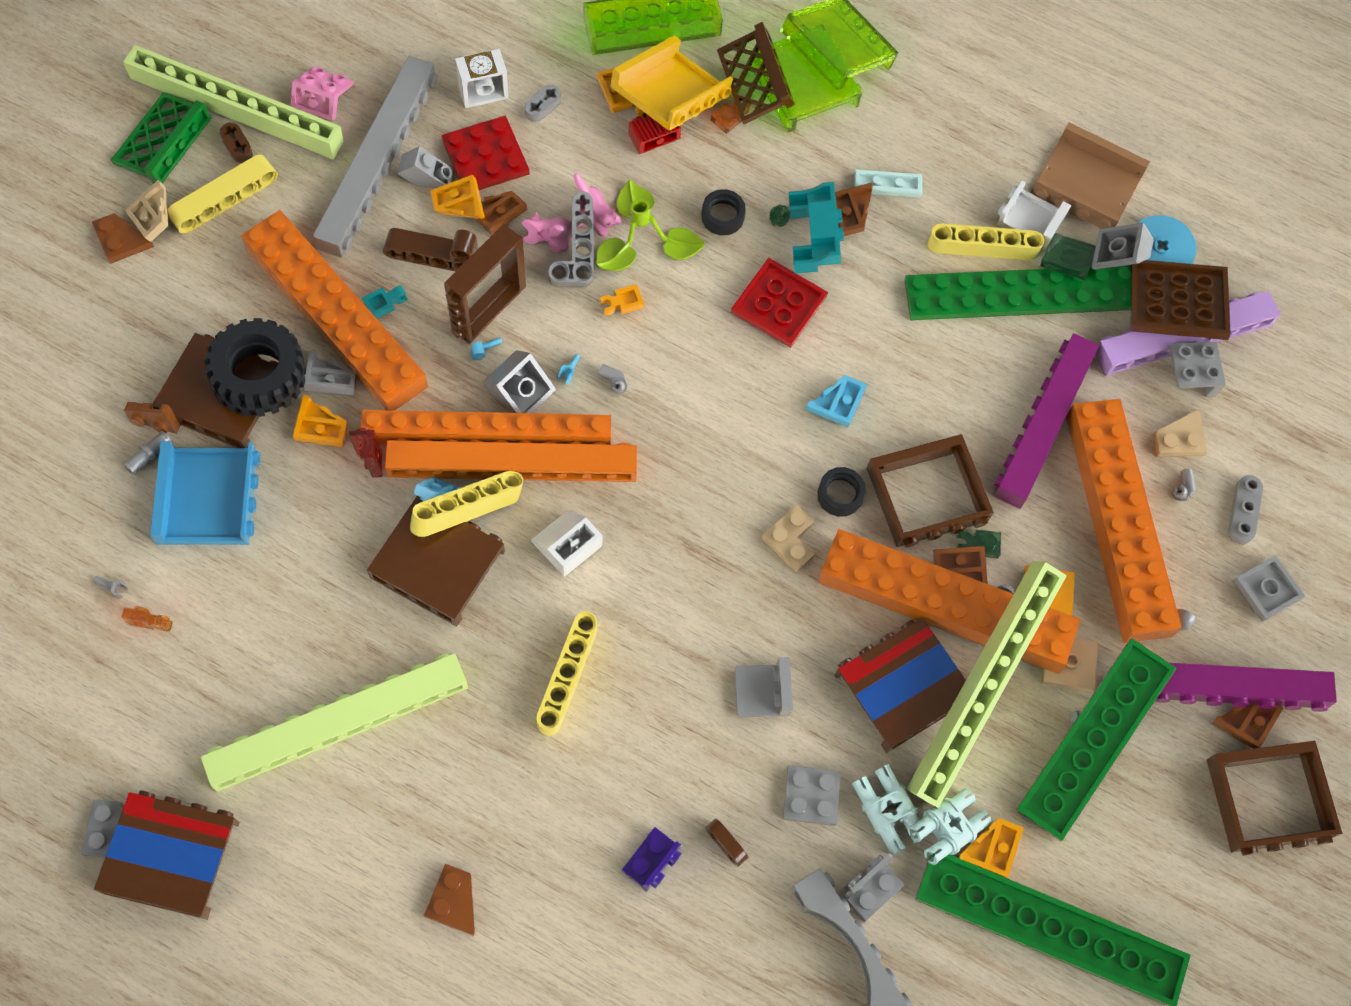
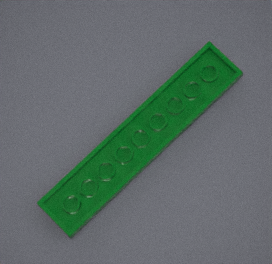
[904,265,1132,321]
[915,853,1191,1006]

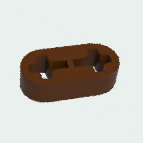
[220,122,253,163]
[705,818,748,867]

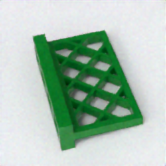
[111,92,212,184]

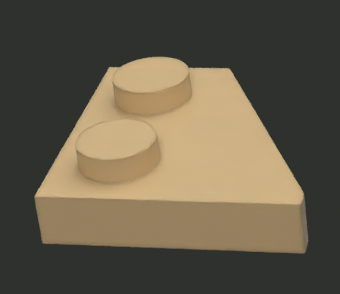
[125,180,168,242]
[1153,410,1207,457]

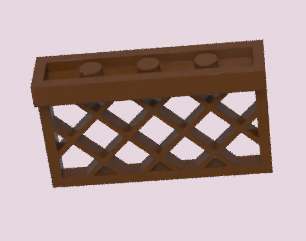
[717,22,795,124]

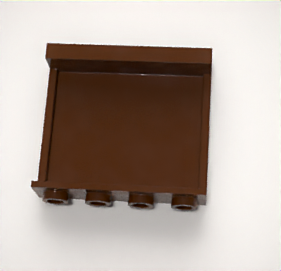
[152,333,278,448]
[367,496,505,627]

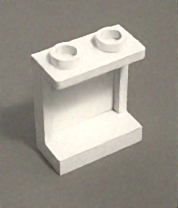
[997,181,1071,250]

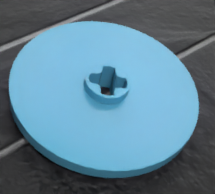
[1138,215,1196,264]

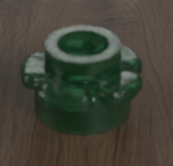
[769,204,790,227]

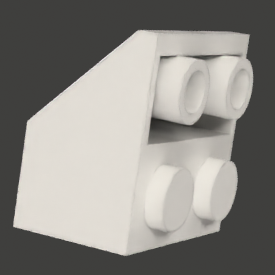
[531,509,603,577]

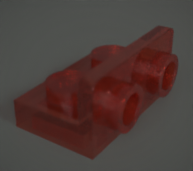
[349,428,382,478]

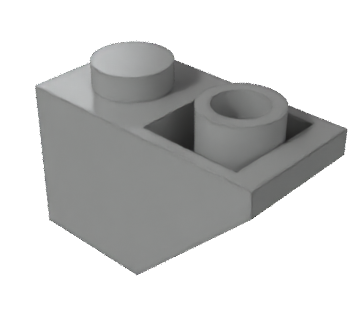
[397,146,454,188]

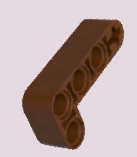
[383,228,478,272]

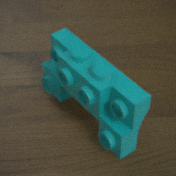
[788,182,844,274]

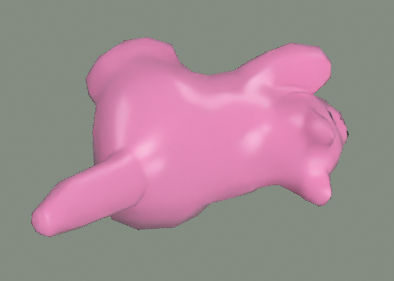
[574,173,622,236]
[522,211,585,253]

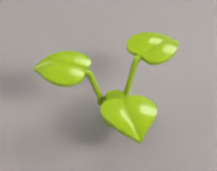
[596,179,705,271]

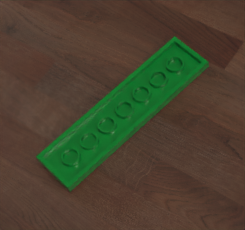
[1016,638,1176,841]

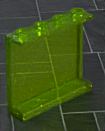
[780,0,899,90]
[751,26,862,133]

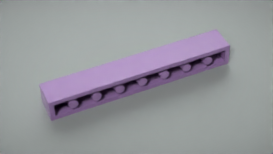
[1095,291,1281,376]

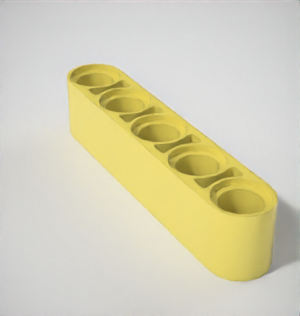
[167,154,278,234]
[927,223,1044,260]
[410,471,523,537]
[536,611,597,736]

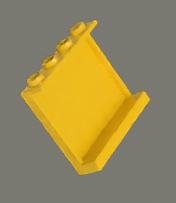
[610,35,733,131]

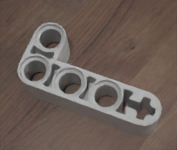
[548,191,594,287]

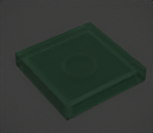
[1040,233,1096,280]

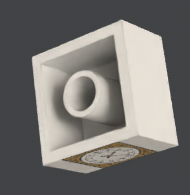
[455,49,509,108]

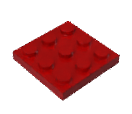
[441,115,530,190]
[731,257,828,348]

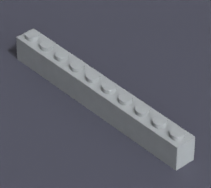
[312,55,437,258]

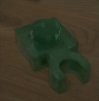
[957,530,1001,559]

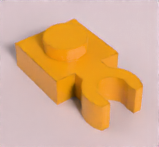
[600,284,644,316]

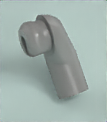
[598,364,627,394]
[1173,469,1196,501]

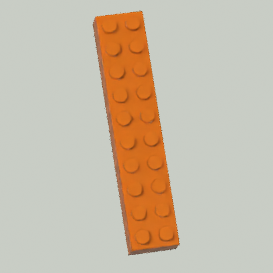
[241,210,428,410]
[1066,399,1182,643]
[818,529,1081,674]

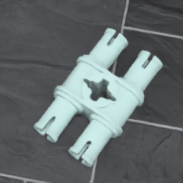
[852,764,929,855]
[908,788,992,865]

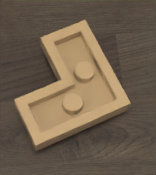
[761,504,815,573]

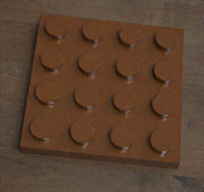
[1130,260,1231,340]

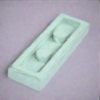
[853,169,922,198]

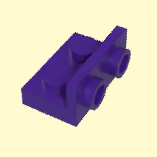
[621,827,681,891]

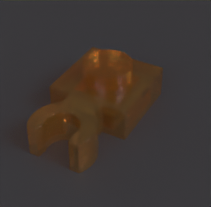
[711,101,751,134]
[121,606,173,632]

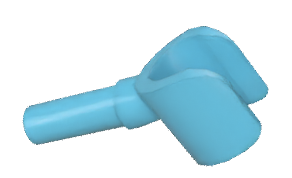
[470,337,502,360]
[557,354,580,385]

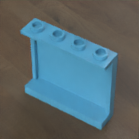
[150,441,260,545]

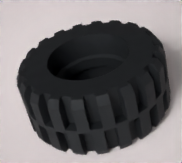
[204,318,306,417]

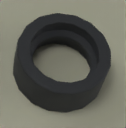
[701,189,746,235]
[817,467,866,517]

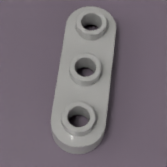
[1228,475,1263,545]

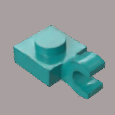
[362,285,408,319]

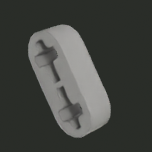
[525,85,561,122]

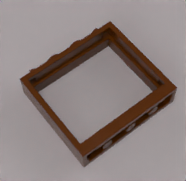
[444,224,526,344]
[867,434,994,547]
[1207,740,1343,856]

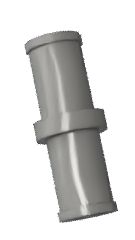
[123,431,173,475]

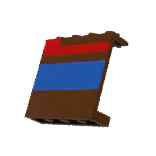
[834,618,966,754]
[94,790,240,920]

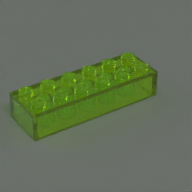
[583,0,723,55]

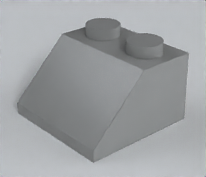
[1092,222,1154,270]
[483,350,556,413]

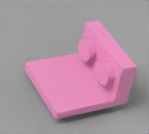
[290,67,353,121]

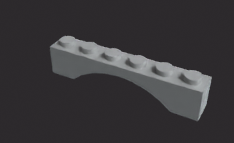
[790,868,913,1006]

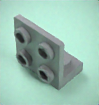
[1169,342,1226,397]
[735,657,793,717]
[843,853,905,922]

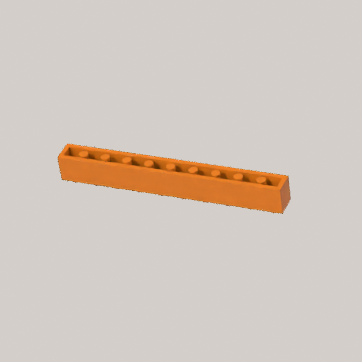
[360,410,611,445]
[385,438,637,482]

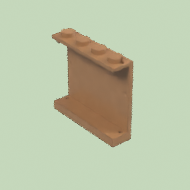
[1030,122,1151,229]

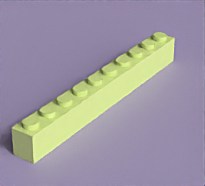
[123,45,344,160]
[906,561,1067,808]
[201,654,468,792]

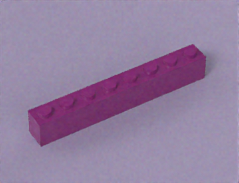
[993,333,1099,509]
[1155,663,1337,712]

